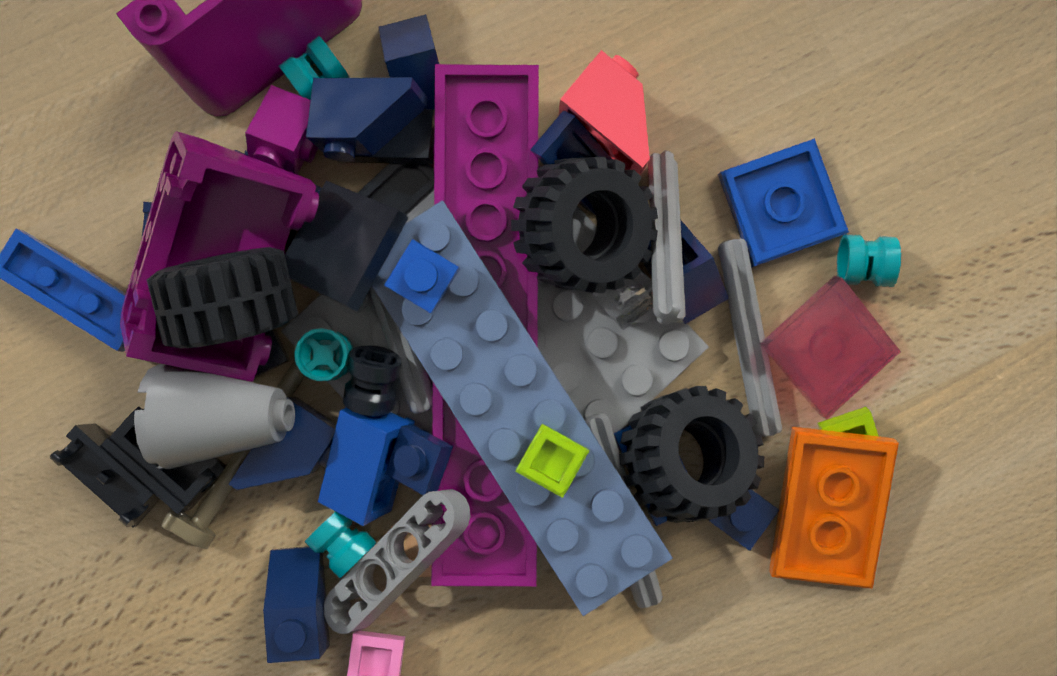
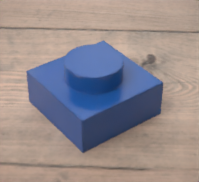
[384,239,460,314]

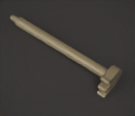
[161,362,305,549]

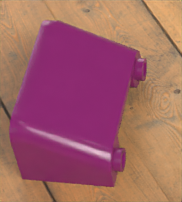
[116,0,362,117]
[120,131,319,382]

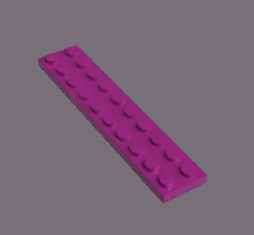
[431,64,539,587]

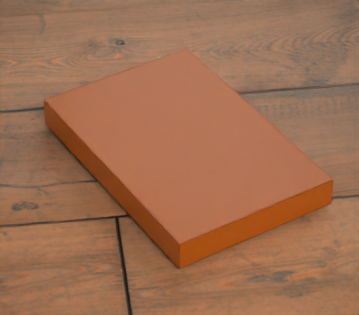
[769,426,899,589]

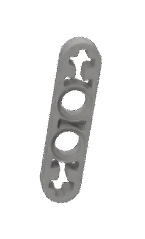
[324,489,470,634]

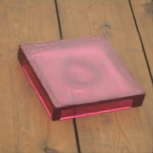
[760,276,901,419]

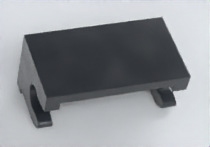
[100,407,226,514]
[50,423,160,528]

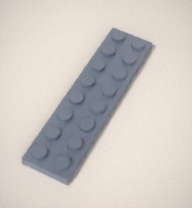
[372,200,673,616]

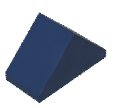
[378,14,439,110]

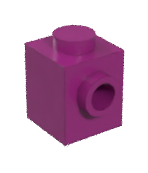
[245,85,318,175]

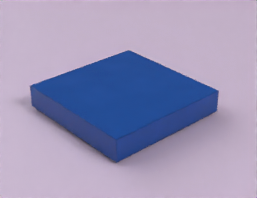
[718,138,849,268]

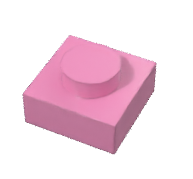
[347,630,406,676]

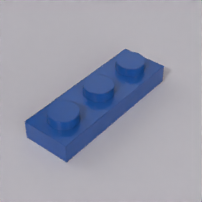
[0,228,126,352]

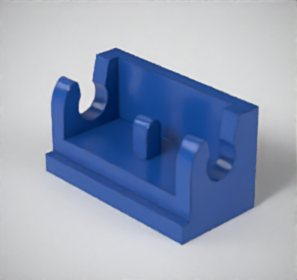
[318,408,415,526]

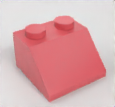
[558,50,650,176]

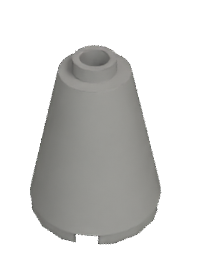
[134,364,295,469]

